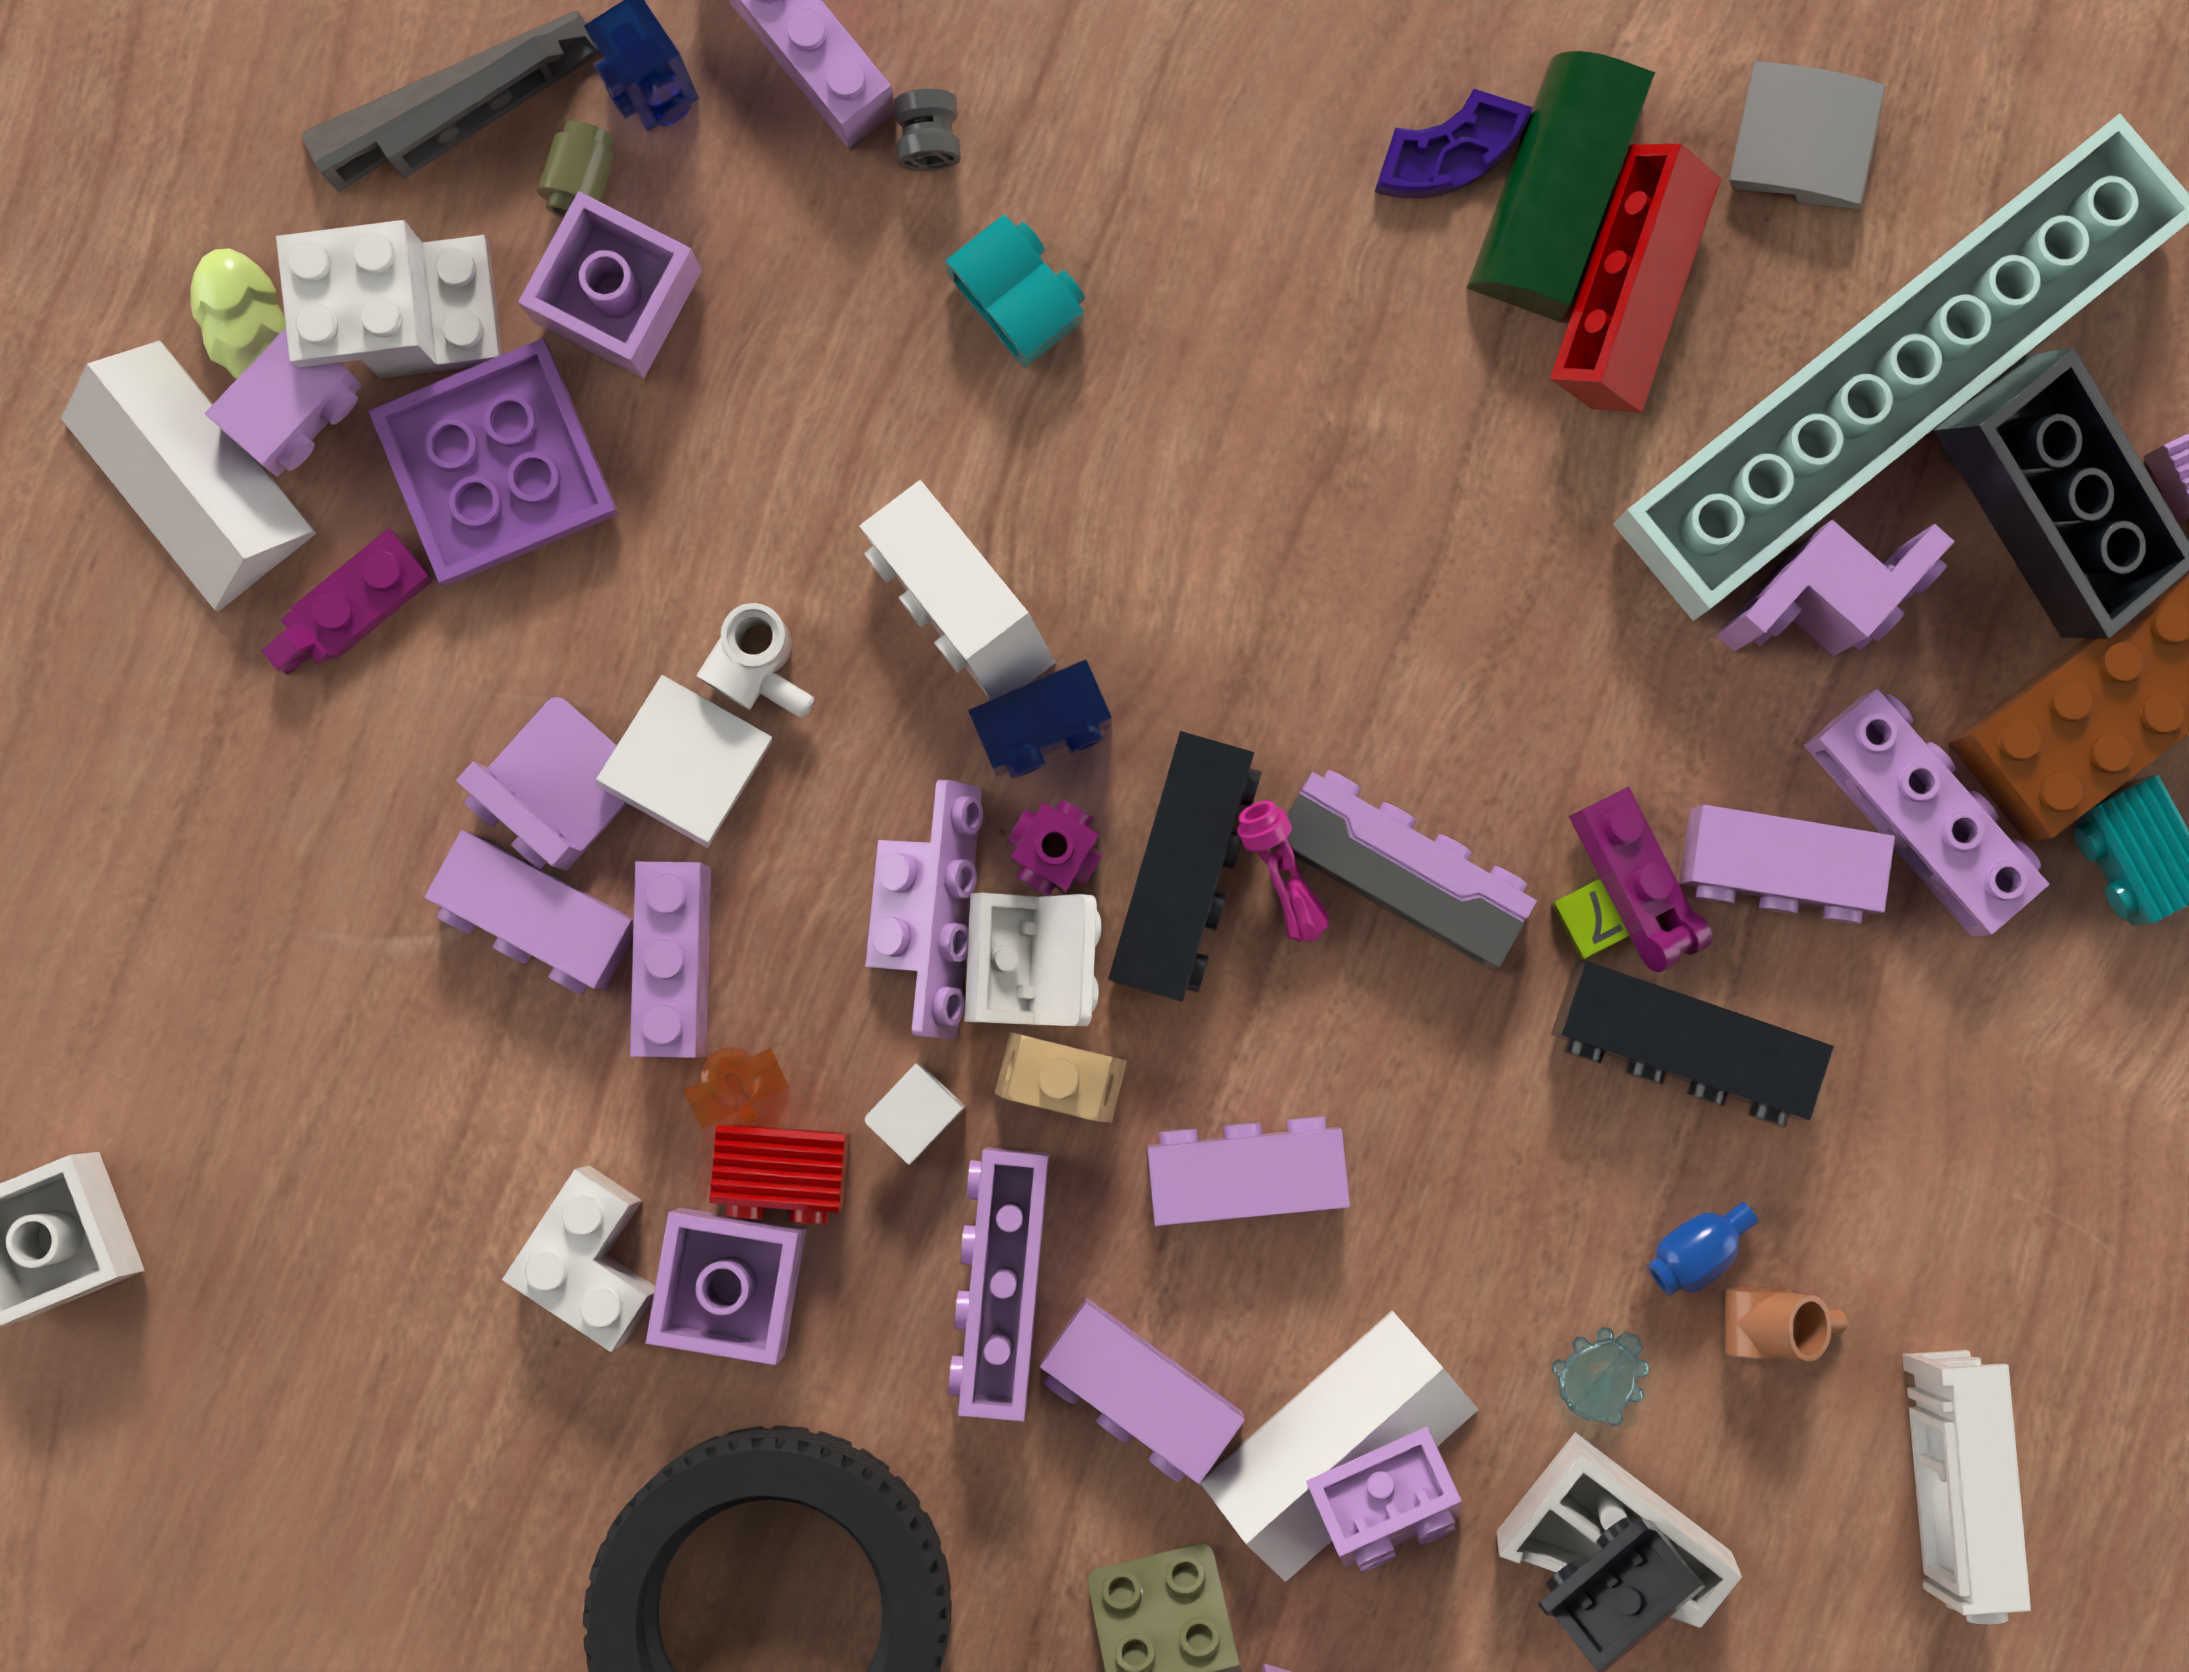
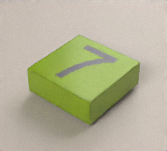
[1551,878,1629,959]

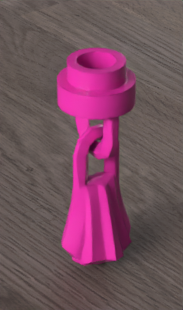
[1238,801,1330,943]

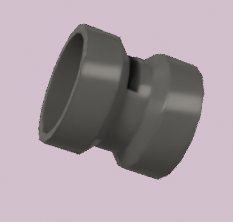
[894,89,961,171]

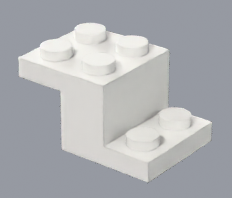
[276,220,503,379]

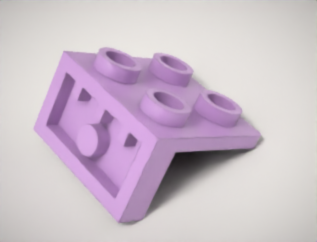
[1306,1427,1462,1573]

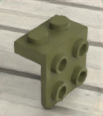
[1087,1544,1242,1672]

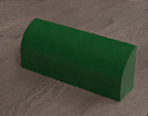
[1466,51,1655,322]

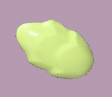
[191,248,286,379]

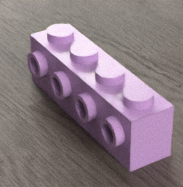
[1803,689,2050,937]
[948,1147,1050,1422]

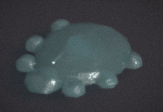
[1552,1327,1650,1426]

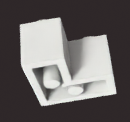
[502,1166,655,1352]

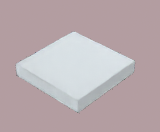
[596,675,772,848]

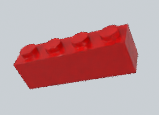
[1550,144,1721,413]

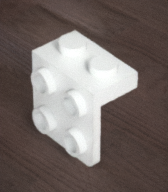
[964,893,1101,1026]

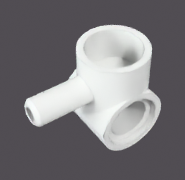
[696,603,815,719]

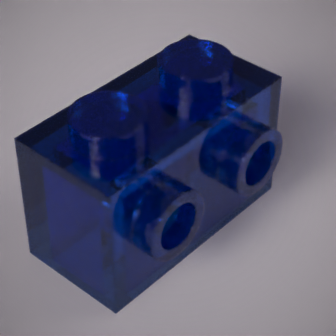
[584,0,699,132]
[968,659,1112,779]

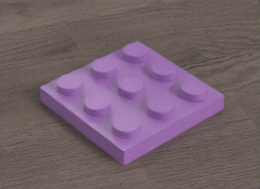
[368,338,619,587]

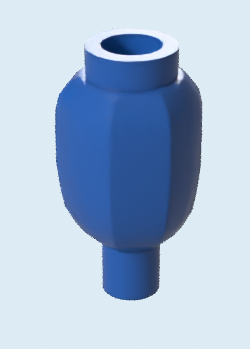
[1646,1202,1759,1296]

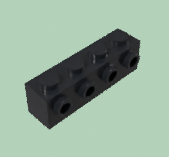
[1108,731,1262,1002]
[1551,961,1834,1128]

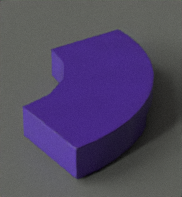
[1374,89,1533,198]

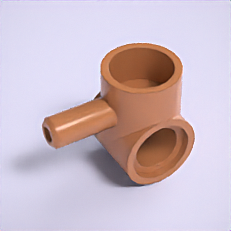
[1725,1287,1847,1362]

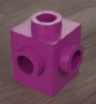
[1007,800,1104,896]

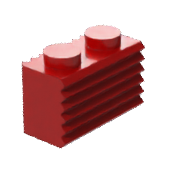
[709,1124,850,1224]

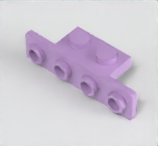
[865,780,983,1039]

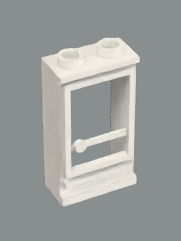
[1902,1350,2031,1624]

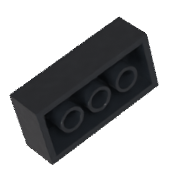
[1934,348,2189,639]

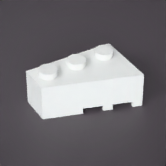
[859,480,1056,708]
[1496,1432,1742,1628]

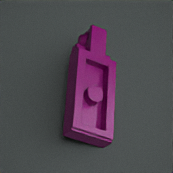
[261,528,433,675]

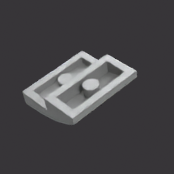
[1729,61,1886,209]

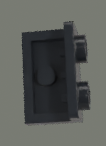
[1538,1517,1706,1672]

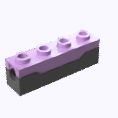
[1276,770,1537,970]

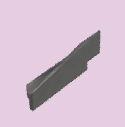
[302,11,604,193]

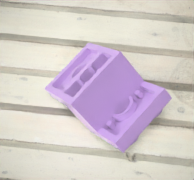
[1716,520,1954,656]

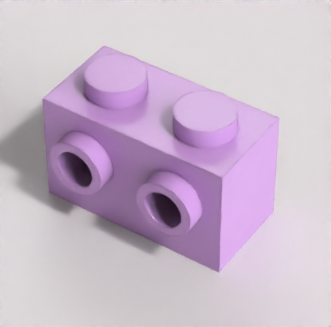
[204,328,362,477]

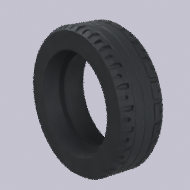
[583,1425,952,1672]

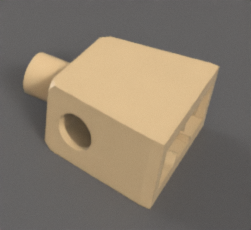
[994,1032,1127,1123]

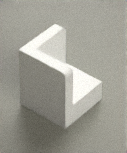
[865,1063,966,1165]

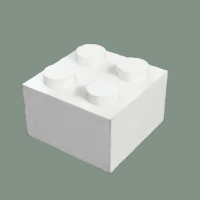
[0,1152,145,1327]

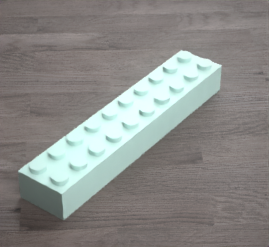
[1613,113,2189,621]

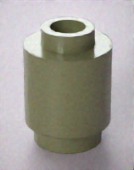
[537,120,615,218]

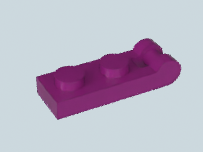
[1569,786,1712,972]

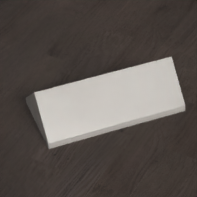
[61,340,317,612]
[1200,1311,1479,1582]

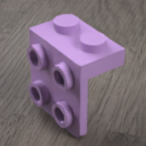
[456,697,628,871]

